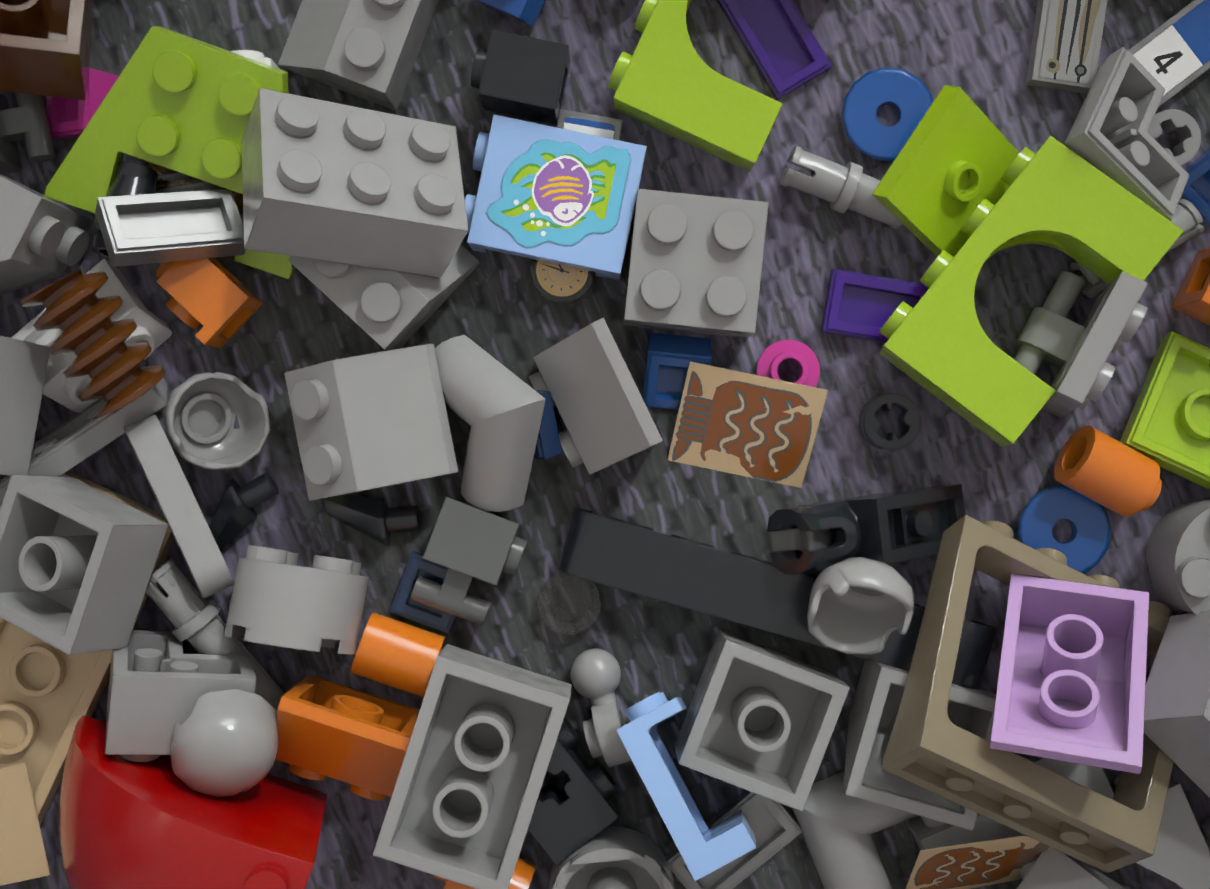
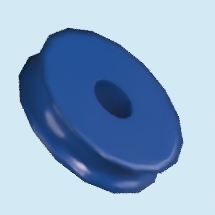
[842,67,933,161]
[1017,484,1112,574]

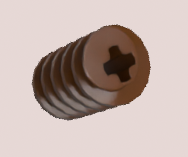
[18,268,166,419]

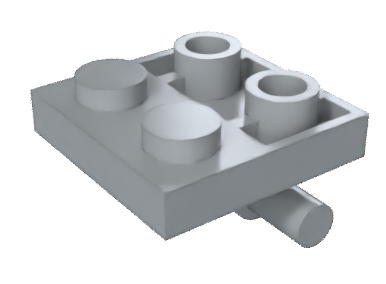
[1014,271,1148,418]

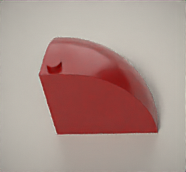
[59,715,328,889]

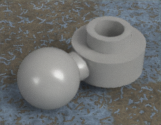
[570,648,632,768]

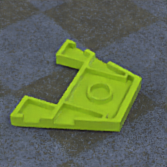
[44,26,296,280]

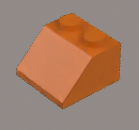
[275,674,420,801]

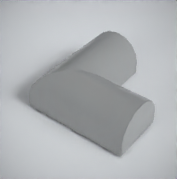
[1064,47,1189,221]
[435,335,546,512]
[792,771,918,889]

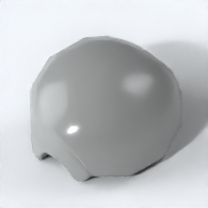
[162,372,271,470]
[807,557,914,655]
[170,689,279,797]

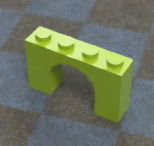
[608,0,830,172]
[879,135,1183,447]

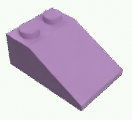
[990,574,1149,774]

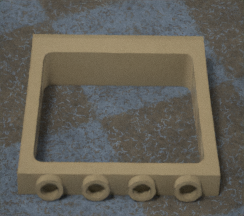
[882,515,1174,873]

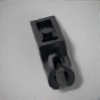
[767,484,965,575]

